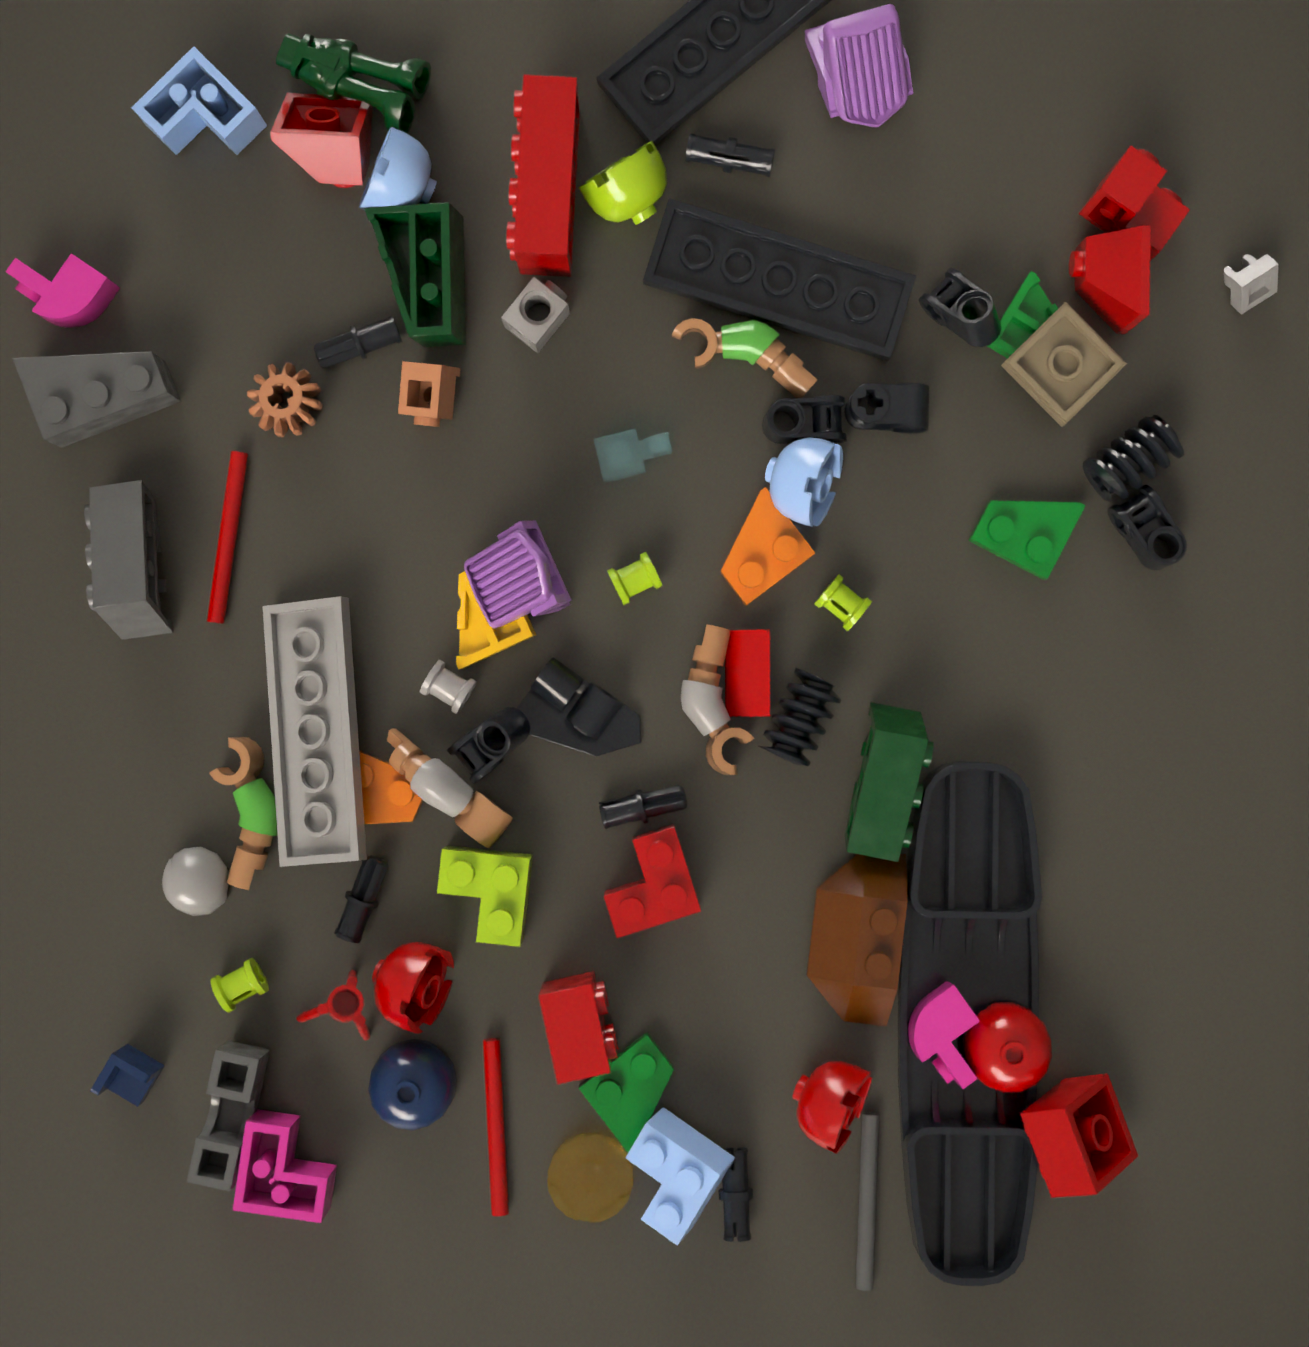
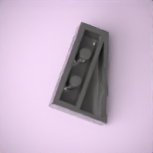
[12,351,181,448]
[84,480,173,640]

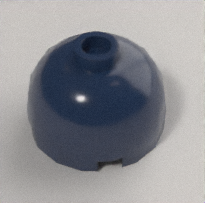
[368,1039,457,1131]

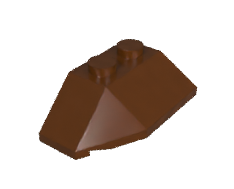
[806,853,908,1026]

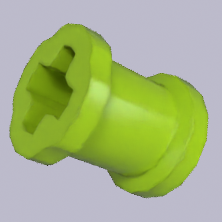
[607,552,663,605]
[814,574,872,631]
[210,958,269,1013]

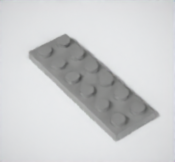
[262,596,367,867]

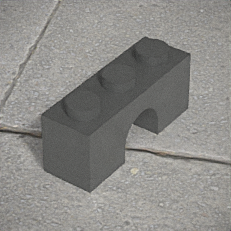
[186,1040,270,1191]

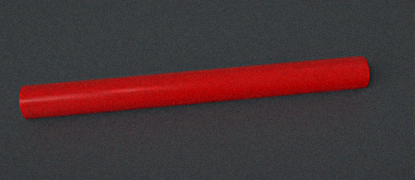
[207,451,248,624]
[483,1038,509,1216]

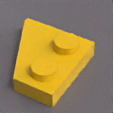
[456,571,536,670]

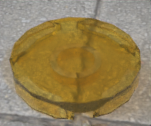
[547,1133,633,1223]

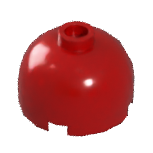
[372,942,454,1034]
[962,1002,1052,1092]
[792,1061,872,1154]

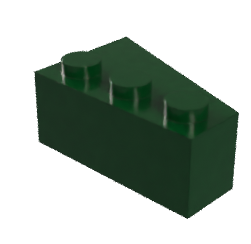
[364,202,466,347]
[845,702,934,862]

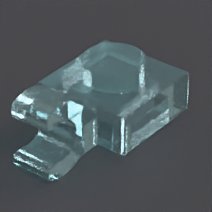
[594,429,672,482]

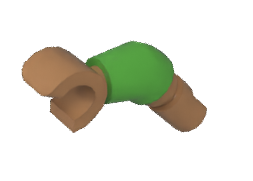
[671,318,817,398]
[209,737,278,890]

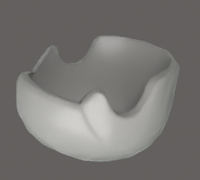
[162,847,229,916]

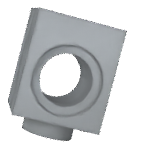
[501,277,570,353]

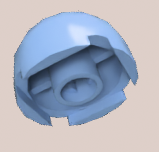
[359,127,437,210]
[765,437,843,527]

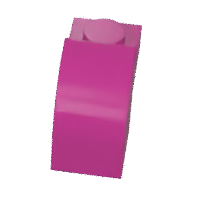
[6,253,120,328]
[908,981,980,1089]

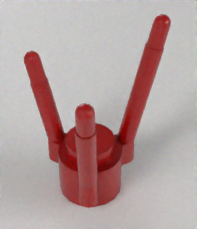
[296,970,370,1040]

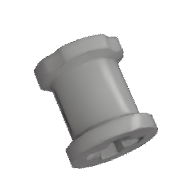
[420,660,477,715]

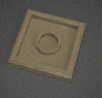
[1001,302,1127,427]

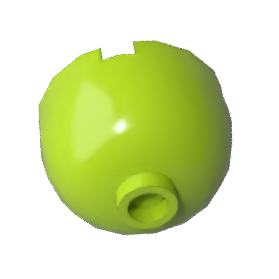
[578,141,667,225]

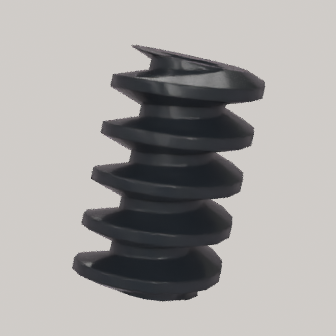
[1083,415,1185,502]
[758,668,841,766]

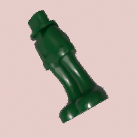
[276,33,431,134]

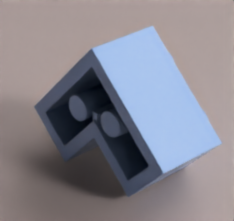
[131,46,267,155]
[626,1107,735,1246]

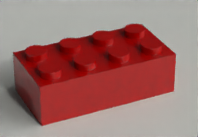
[506,74,580,277]

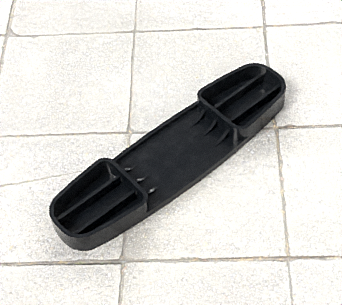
[898,761,1042,1286]

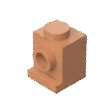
[398,361,461,427]

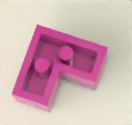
[233,1109,337,1223]

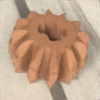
[247,362,323,438]

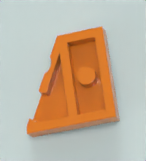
[720,487,815,606]
[359,750,423,824]

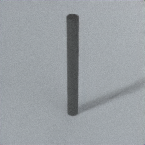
[856,1112,879,1291]

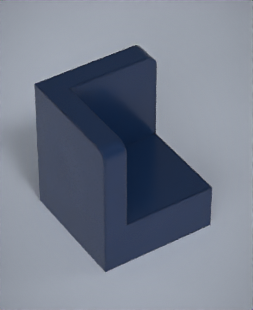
[90,1044,165,1107]

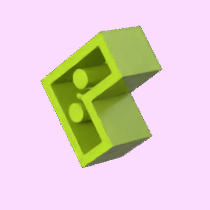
[437,845,533,947]

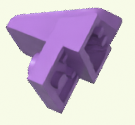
[805,4,913,128]
[464,520,572,628]

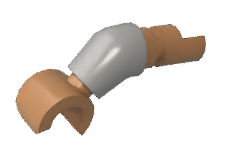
[681,624,755,775]
[387,728,513,848]

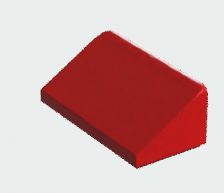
[725,629,770,717]

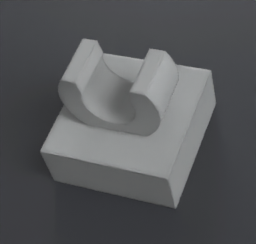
[1224,254,1278,315]

